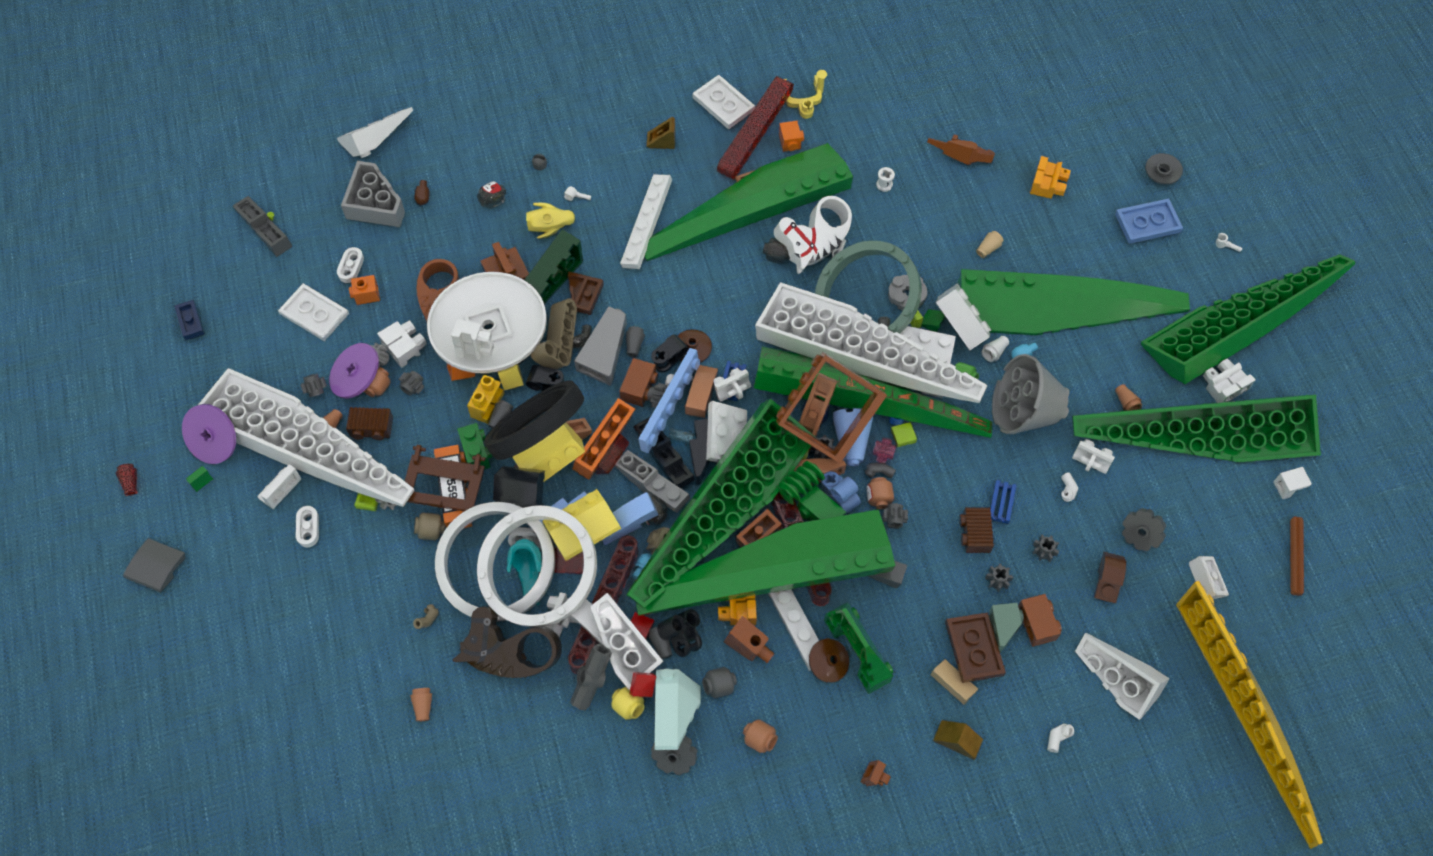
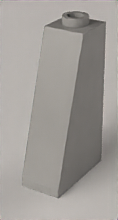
[574,307,627,386]

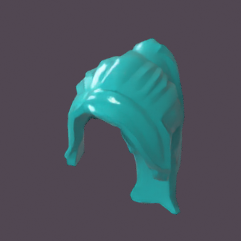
[506,539,542,605]

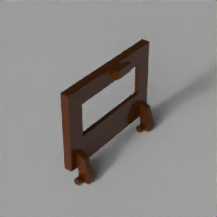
[405,445,485,511]

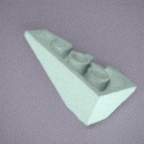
[655,669,701,750]

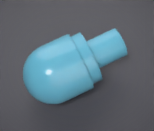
[1011,342,1038,359]
[632,553,652,580]

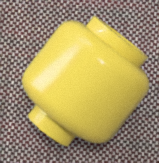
[611,687,645,720]

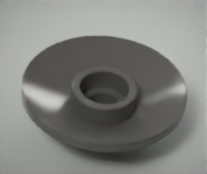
[1145,153,1183,184]

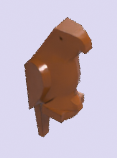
[927,134,995,165]

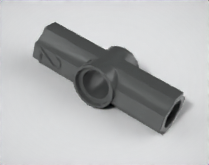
[570,644,612,710]

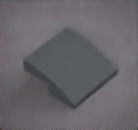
[123,538,186,592]

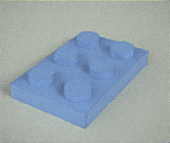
[1115,198,1183,244]

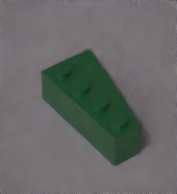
[524,229,583,304]

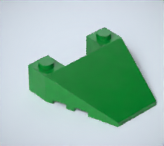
[824,602,894,694]

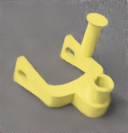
[782,70,827,119]

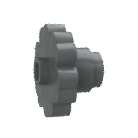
[1122,508,1166,551]
[651,735,698,775]

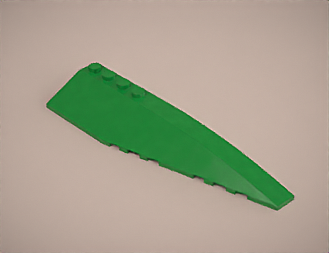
[644,143,853,261]
[1141,254,1355,384]
[958,269,1190,335]
[1072,395,1321,462]
[626,399,816,608]
[636,509,895,616]

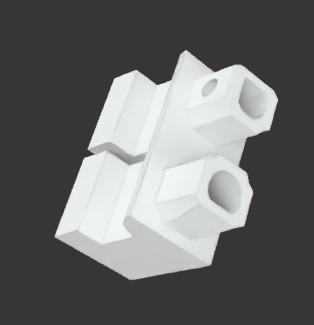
[451,319,494,360]
[377,320,427,368]
[1203,359,1255,402]

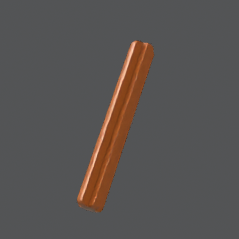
[1290,517,1304,596]

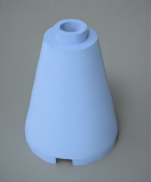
[833,409,873,466]

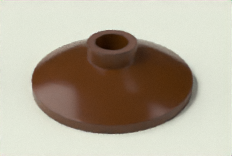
[677,329,712,363]
[809,638,849,683]

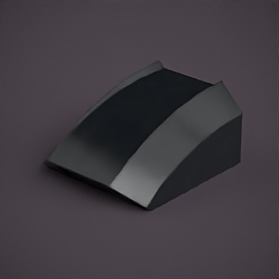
[493,466,545,508]

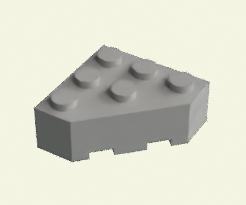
[341,161,405,227]

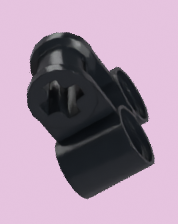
[657,609,702,657]

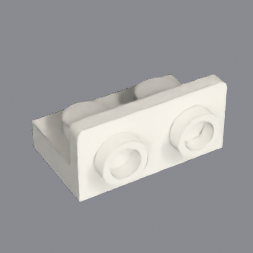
[258,464,301,509]

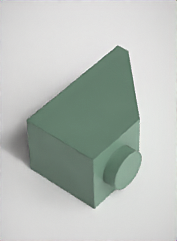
[988,603,1024,653]

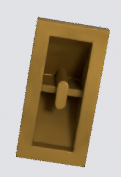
[646,117,676,149]
[933,720,983,760]

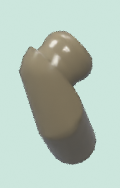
[413,604,439,629]

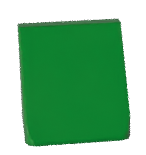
[921,309,946,332]

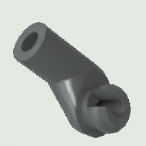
[865,462,896,479]

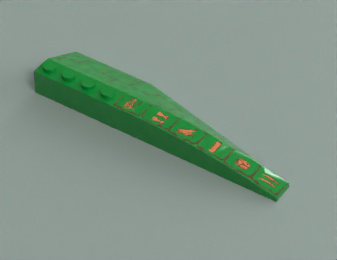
[754,346,992,438]

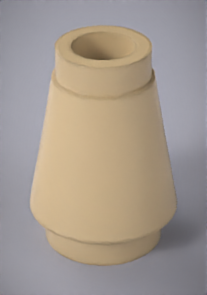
[976,231,1004,258]

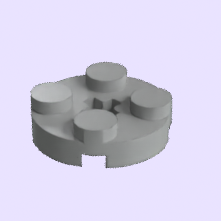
[888,275,927,311]

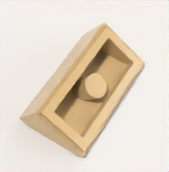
[931,659,978,705]

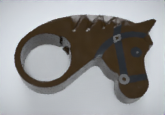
[452,606,562,678]

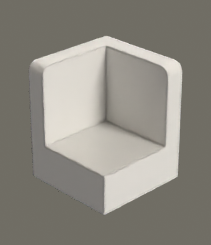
[1273,467,1312,499]

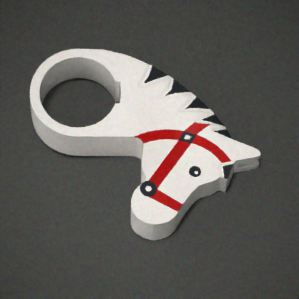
[774,196,852,274]

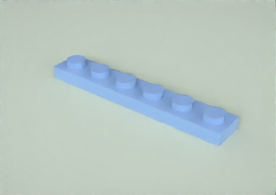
[638,348,700,453]

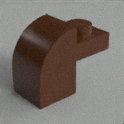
[1094,551,1126,603]

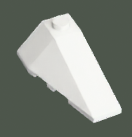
[337,107,413,158]
[590,593,663,690]
[1075,633,1169,720]

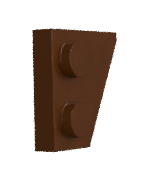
[568,271,604,315]

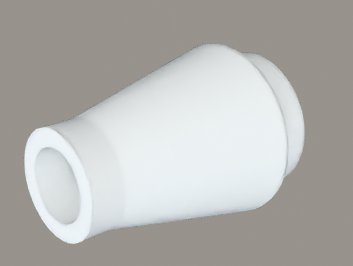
[982,336,1009,362]

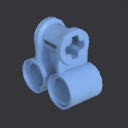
[822,472,861,515]

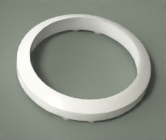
[435,502,555,621]
[477,505,597,627]

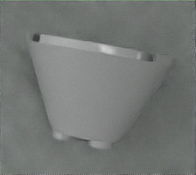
[992,354,1069,434]

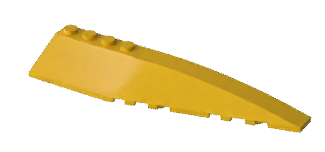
[1176,581,1323,849]

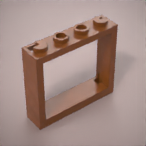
[776,351,887,463]

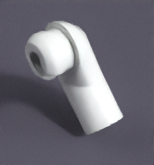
[1061,473,1079,502]
[1047,724,1074,753]

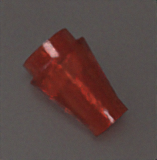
[115,464,138,496]

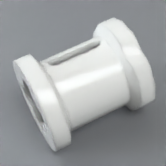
[876,167,895,192]

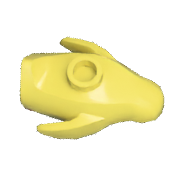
[526,202,575,239]

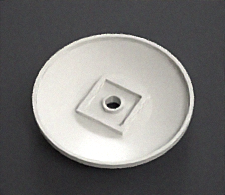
[427,272,547,373]

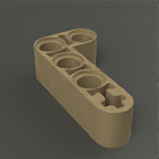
[531,298,577,369]

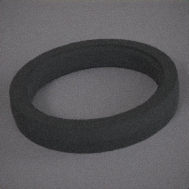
[484,380,584,460]

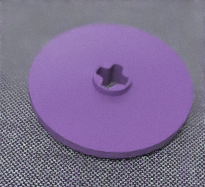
[329,343,379,399]
[182,404,236,464]

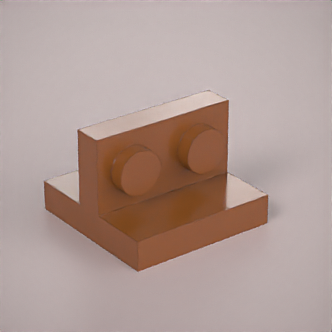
[480,242,529,280]

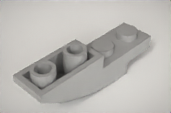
[614,450,690,513]

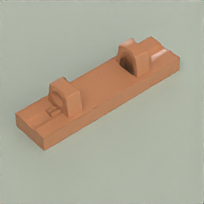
[799,373,838,453]

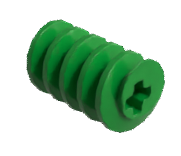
[778,461,825,505]

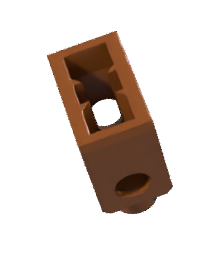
[724,616,775,663]

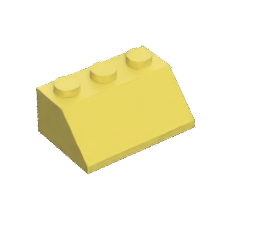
[513,422,585,482]
[542,489,621,561]

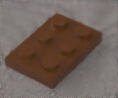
[945,612,1006,683]

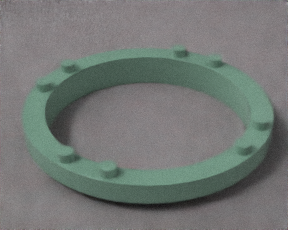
[815,241,922,334]

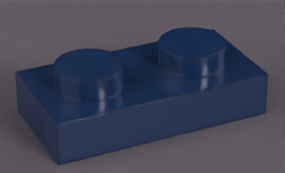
[174,300,205,341]

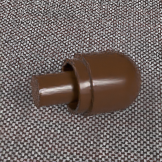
[414,180,430,205]

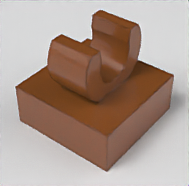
[860,760,891,786]

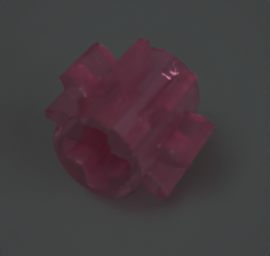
[873,437,896,464]

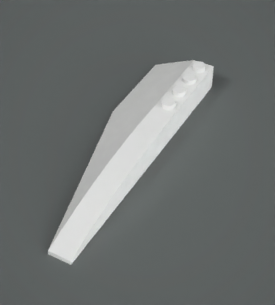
[755,282,987,403]
[198,368,414,507]

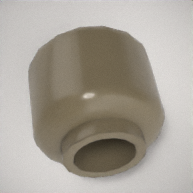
[414,512,445,541]

